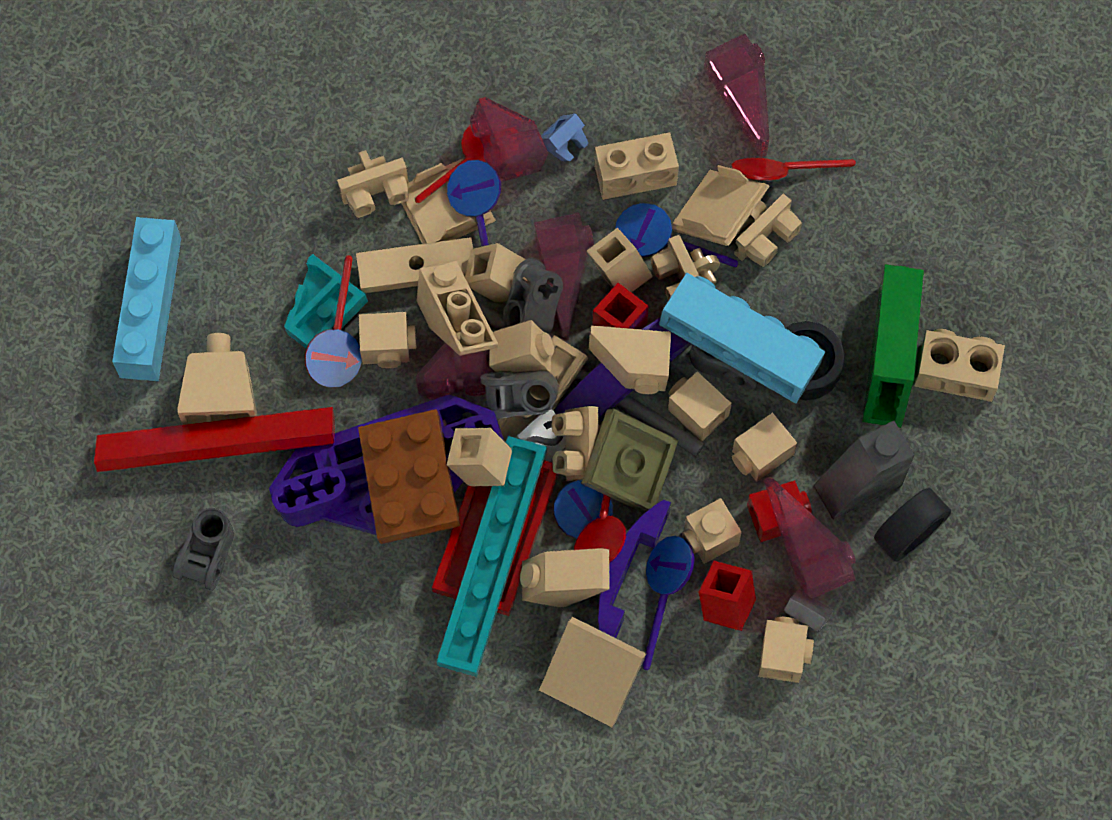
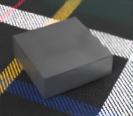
[784,590,833,631]

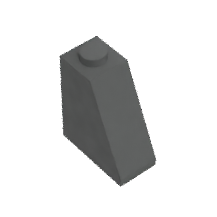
[814,421,914,520]

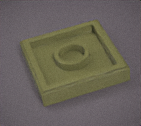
[581,409,679,513]

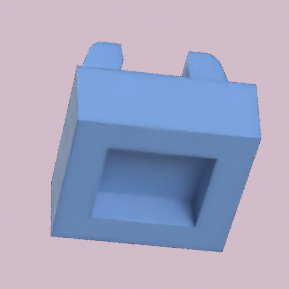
[535,113,588,162]

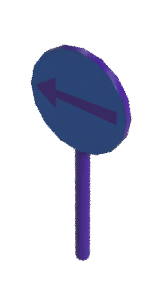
[447,160,501,247]
[615,203,738,267]
[554,480,613,539]
[642,536,694,670]

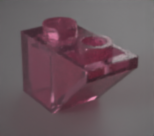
[470,97,548,182]
[416,343,495,400]

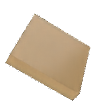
[539,617,646,727]

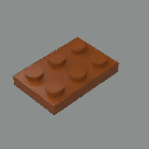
[358,409,460,544]

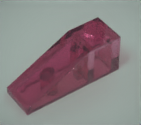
[704,33,770,158]
[534,213,594,341]
[763,476,856,599]

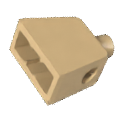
[178,333,258,425]

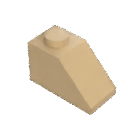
[588,326,671,394]
[520,548,609,607]

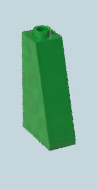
[862,264,924,428]

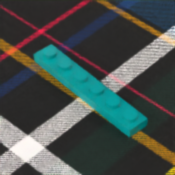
[437,436,547,677]

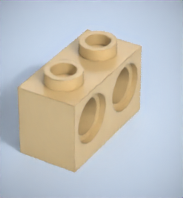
[594,132,679,200]
[914,329,1005,402]

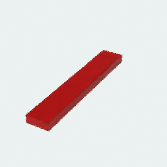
[94,407,335,472]

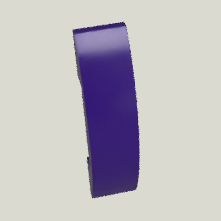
[554,317,691,425]
[598,499,671,638]

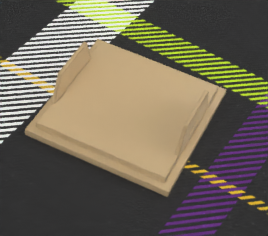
[401,158,496,244]
[672,165,769,246]

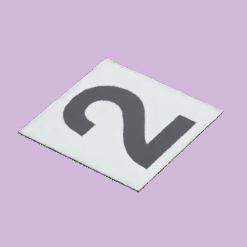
[517,409,565,462]

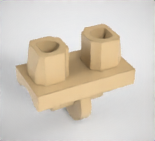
[337,150,409,218]
[734,194,802,267]
[651,235,720,301]
[552,406,601,482]

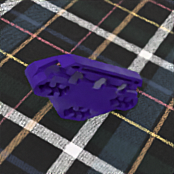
[269,394,505,535]

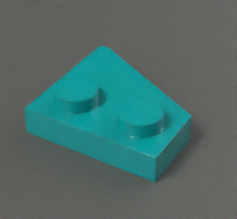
[284,254,368,349]

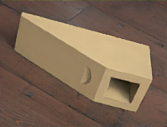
[416,261,498,356]

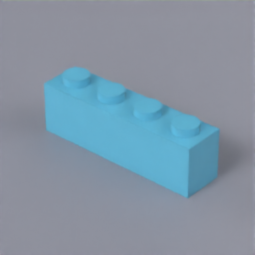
[112,217,181,381]
[659,273,825,404]

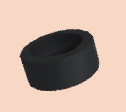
[785,321,845,401]
[874,487,951,562]

